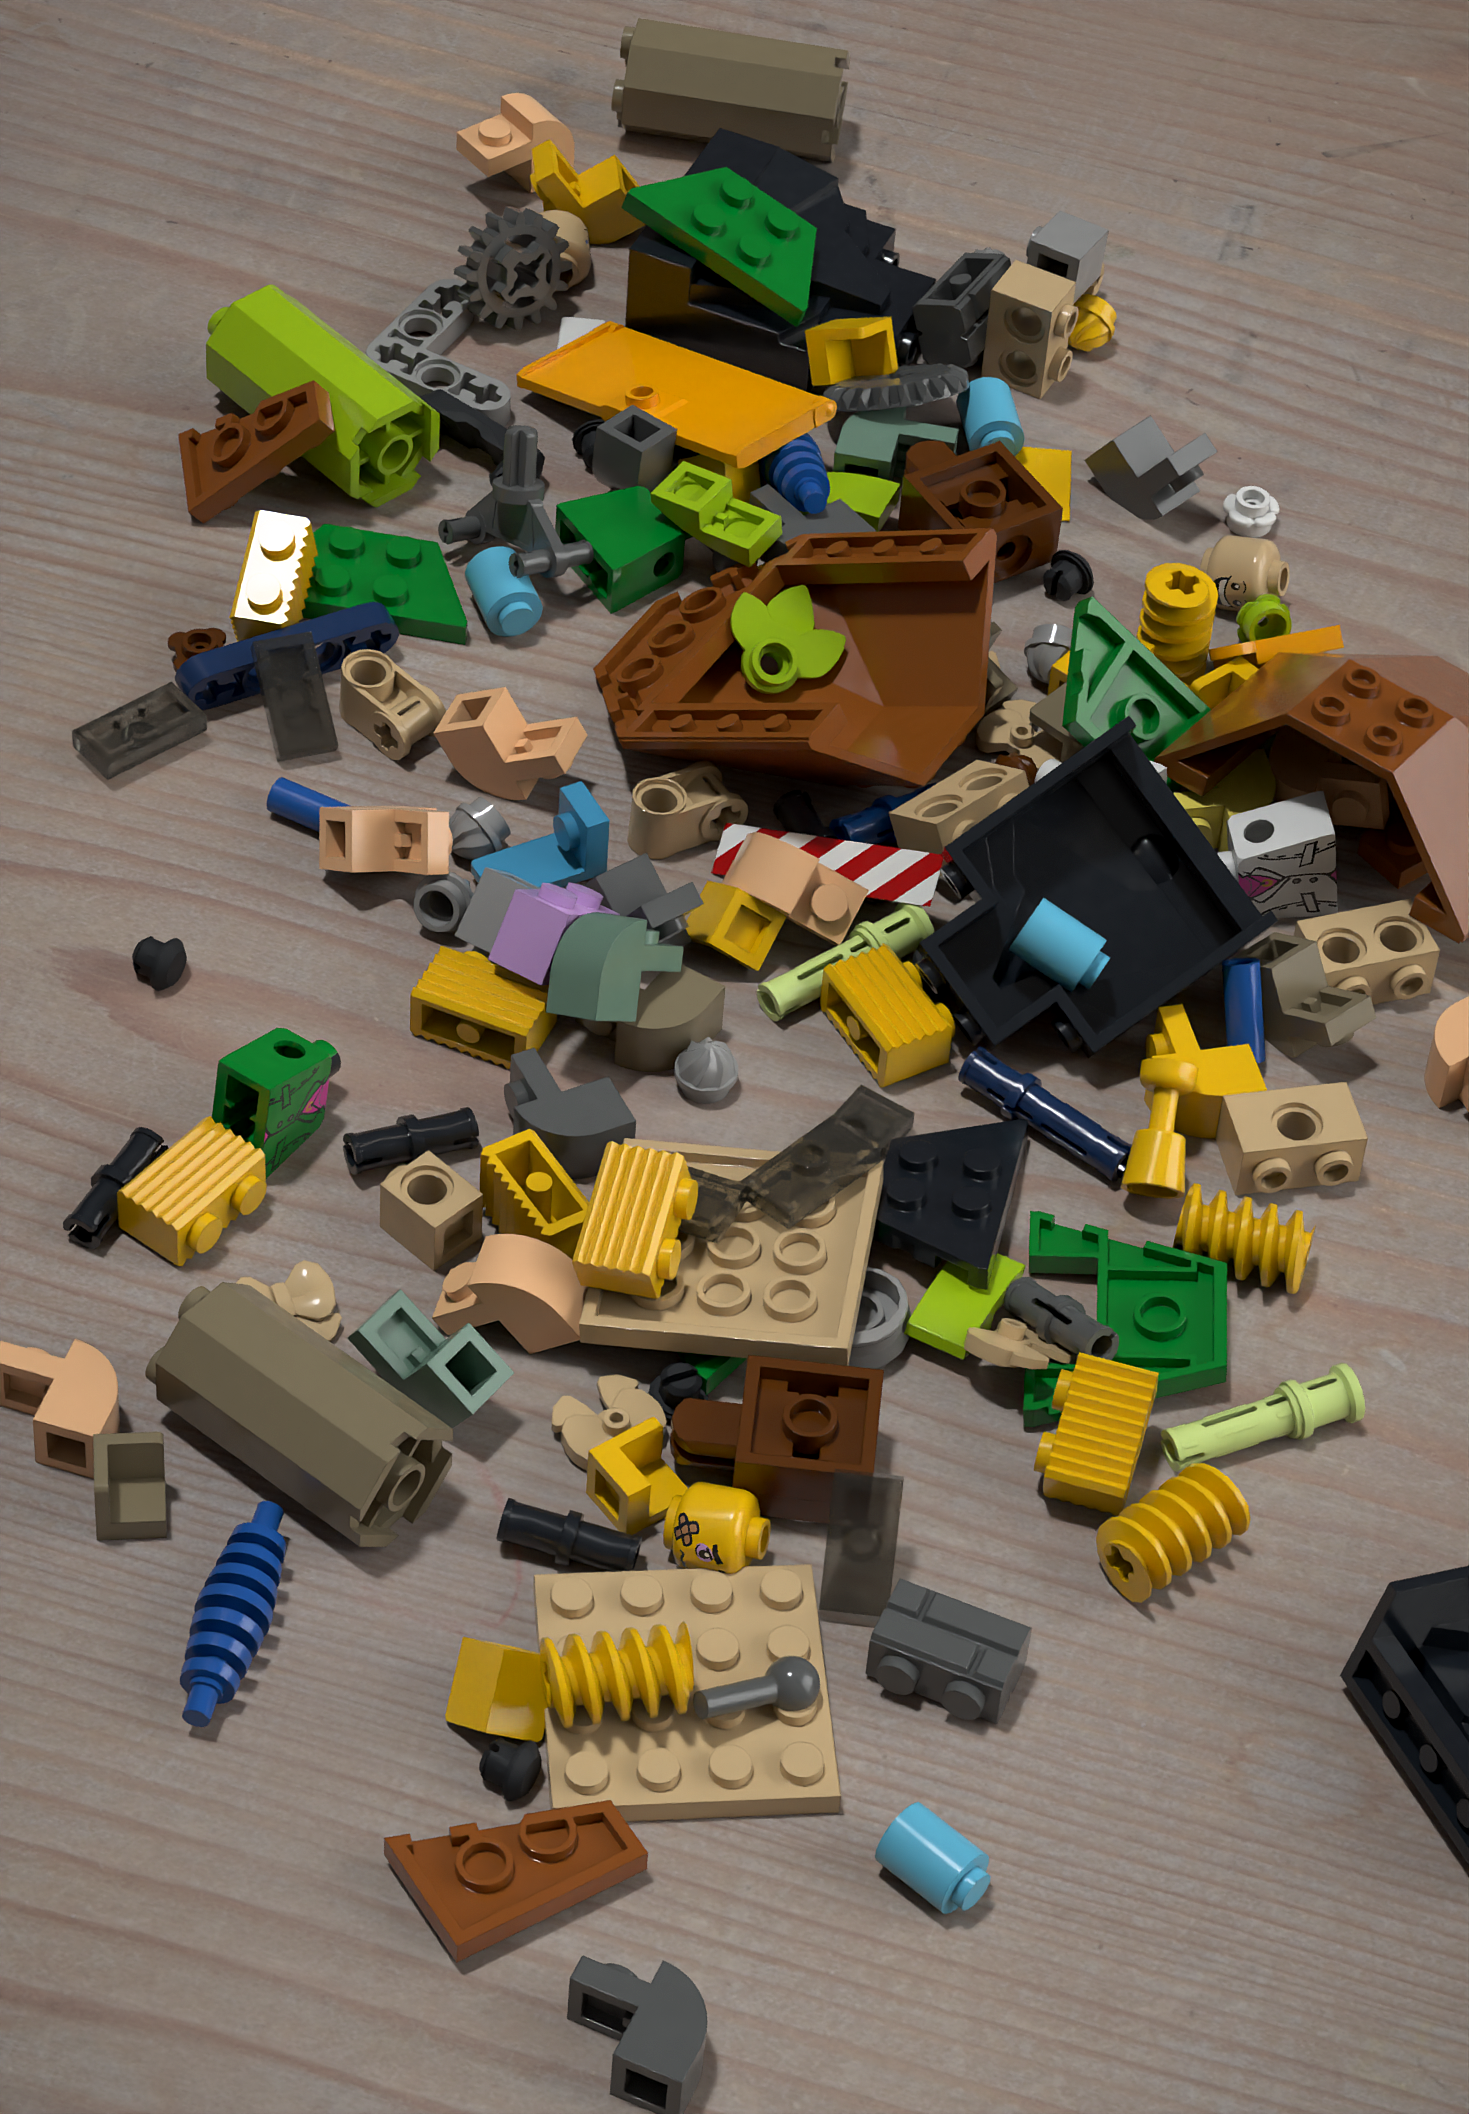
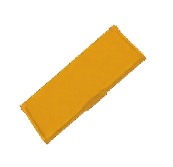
[516,321,837,469]

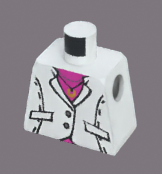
[1217,791,1338,918]

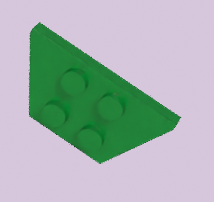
[621,167,817,327]
[301,524,468,645]
[1062,596,1211,792]

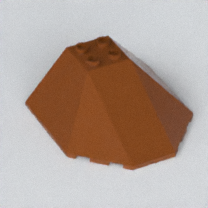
[593,528,997,788]
[1154,652,1469,944]

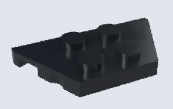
[872,1119,1029,1290]

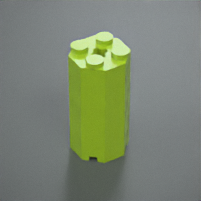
[206,284,440,508]

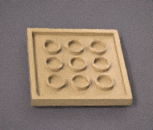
[579,1138,883,1366]
[533,1564,841,1822]

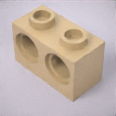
[981,260,1079,399]
[889,760,1029,877]
[1294,898,1440,1005]

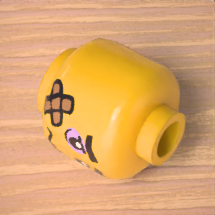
[663,1482,771,1574]

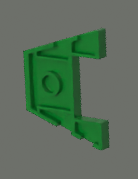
[1023,1211,1227,1427]

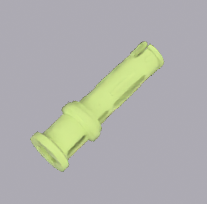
[756,902,934,1021]
[1161,1363,1365,1472]

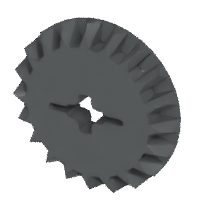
[823,363,969,411]

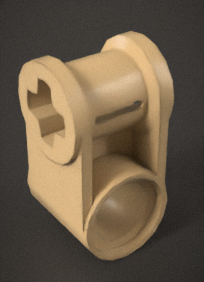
[339,649,446,760]
[627,760,748,859]

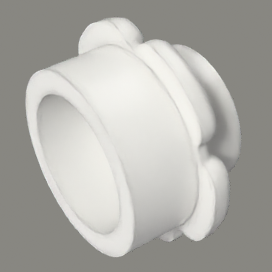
[1223,486,1279,538]

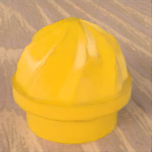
[1068,294,1117,352]

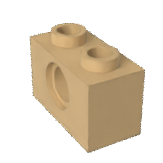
[1215,1082,1368,1195]

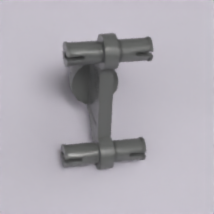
[438,425,594,578]

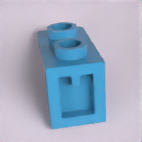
[471,781,610,888]

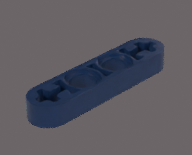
[175,602,399,711]

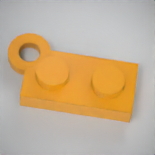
[1208,625,1344,670]

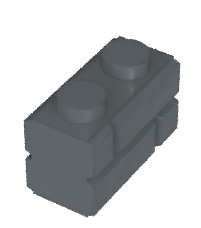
[912,253,1011,368]
[865,1579,1032,1724]

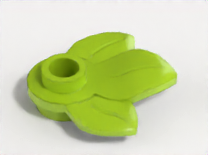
[730,585,846,694]

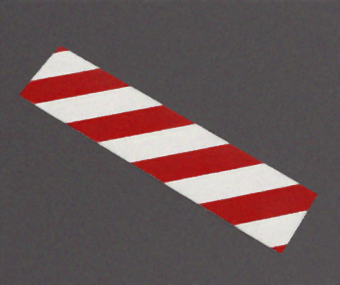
[711,823,944,907]

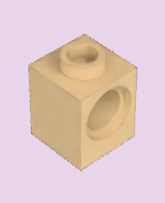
[380,1150,483,1271]

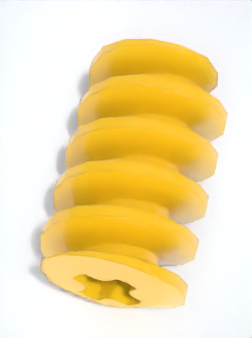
[1136,563,1219,689]
[1172,1183,1316,1294]
[1096,1463,1251,1603]
[540,1621,694,1728]

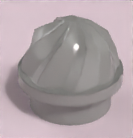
[1024,624,1072,684]
[449,797,511,860]
[414,872,473,933]
[674,1037,738,1104]

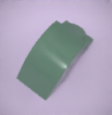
[833,406,959,482]
[546,912,683,1022]
[347,1289,514,1428]

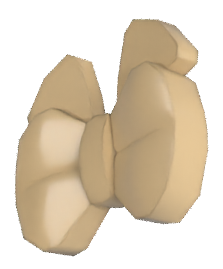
[975,699,1063,771]
[236,1260,342,1342]
[964,1318,1073,1369]
[551,1374,667,1471]

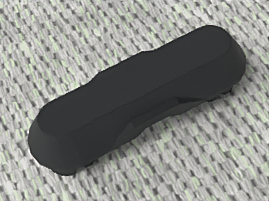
[420,389,545,486]

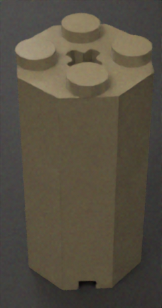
[611,18,850,163]
[145,1282,453,1547]

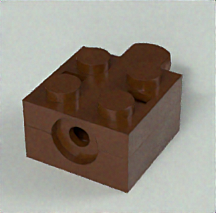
[898,440,1063,583]
[670,1355,884,1528]

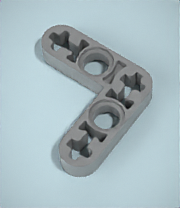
[366,279,511,426]

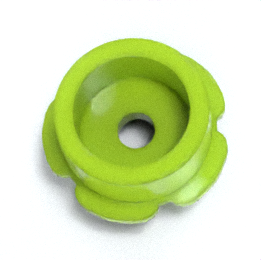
[1236,594,1292,643]

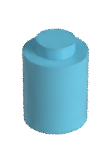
[956,377,1025,456]
[465,546,543,637]
[1009,898,1110,993]
[875,1802,991,1914]

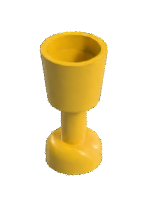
[1121,1058,1199,1199]

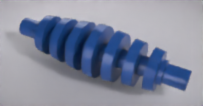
[758,433,830,514]
[180,1501,287,1727]

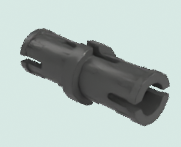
[1004,1277,1119,1360]

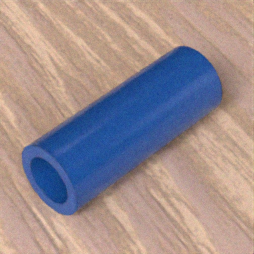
[266,777,350,832]
[1222,958,1266,1063]

